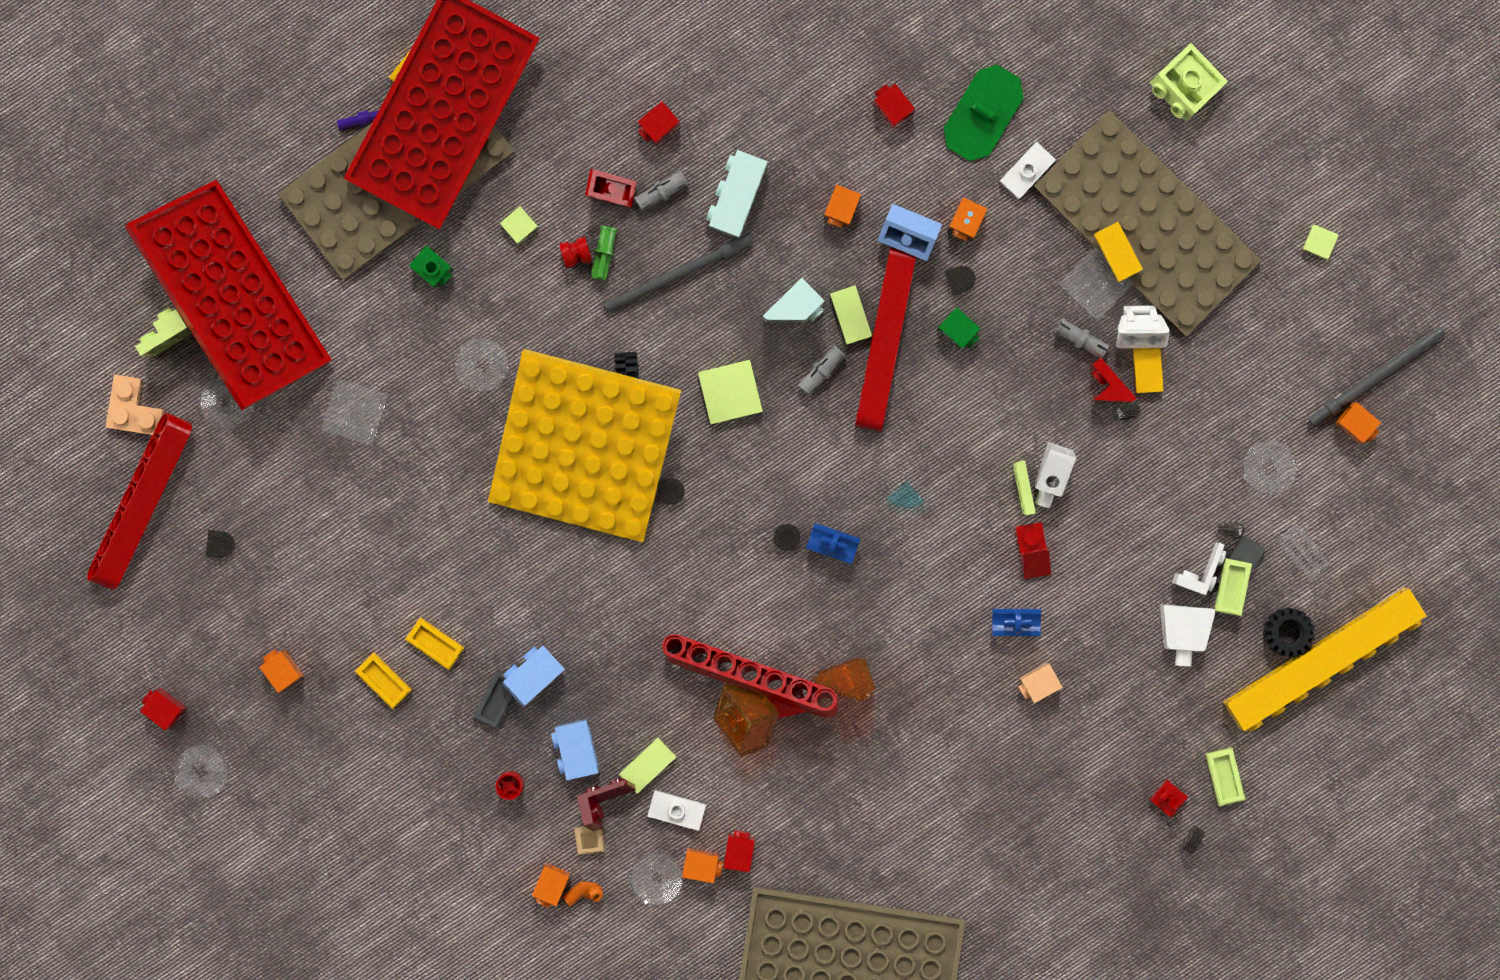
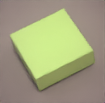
[500,206,538,244]
[1302,224,1338,260]

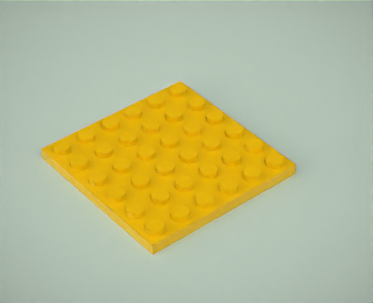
[488,349,682,542]

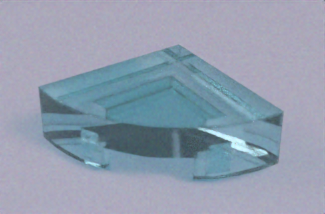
[887,481,924,508]

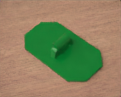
[944,65,1024,161]

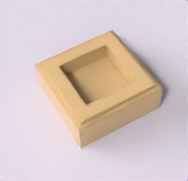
[574,826,605,855]

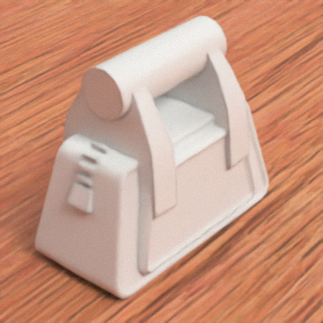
[1116,305,1170,348]

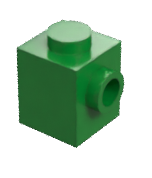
[409,245,454,288]

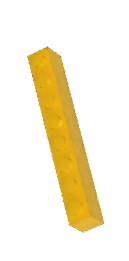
[1223,588,1426,732]

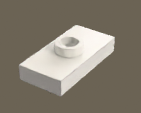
[999,142,1056,200]
[647,790,706,831]

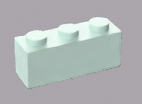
[706,150,768,239]

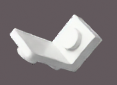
[1172,542,1226,595]

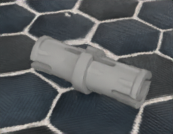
[634,170,689,212]
[1054,318,1109,358]
[798,345,847,396]

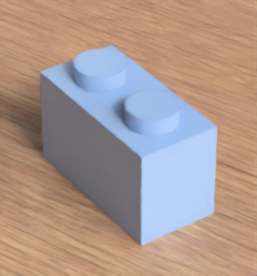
[877,204,942,261]
[502,646,565,707]
[551,719,600,780]

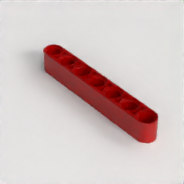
[855,246,916,432]
[87,412,192,590]
[662,634,839,718]

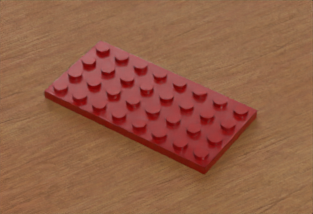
[343,0,540,230]
[125,179,332,411]

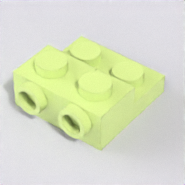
[1149,43,1228,121]
[135,308,192,358]

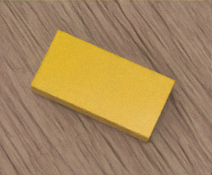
[1094,222,1143,282]
[1132,348,1163,393]
[405,617,465,670]
[355,652,412,709]

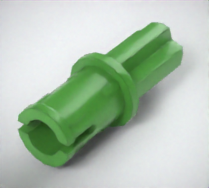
[591,226,618,280]

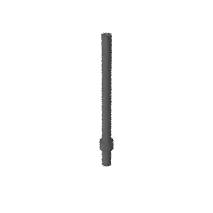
[604,234,753,312]
[1308,327,1445,427]

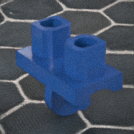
[806,523,860,564]
[992,609,1041,636]

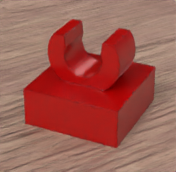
[1149,779,1188,818]

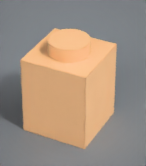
[1018,663,1063,703]

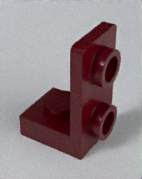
[577,778,636,832]

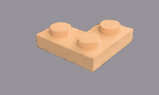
[106,375,165,435]

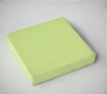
[698,360,763,424]

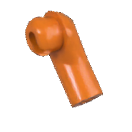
[562,881,603,907]

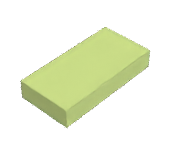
[830,285,872,345]
[1012,461,1036,515]
[1214,558,1252,617]
[619,737,677,794]
[1205,747,1245,806]

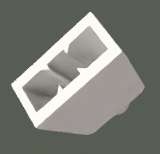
[1034,442,1076,508]
[1160,604,1215,666]

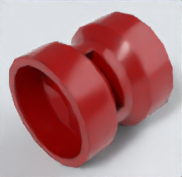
[559,236,592,269]
[495,771,524,800]

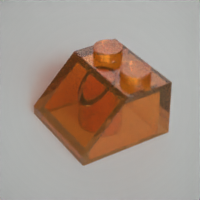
[812,656,876,701]
[713,683,779,757]

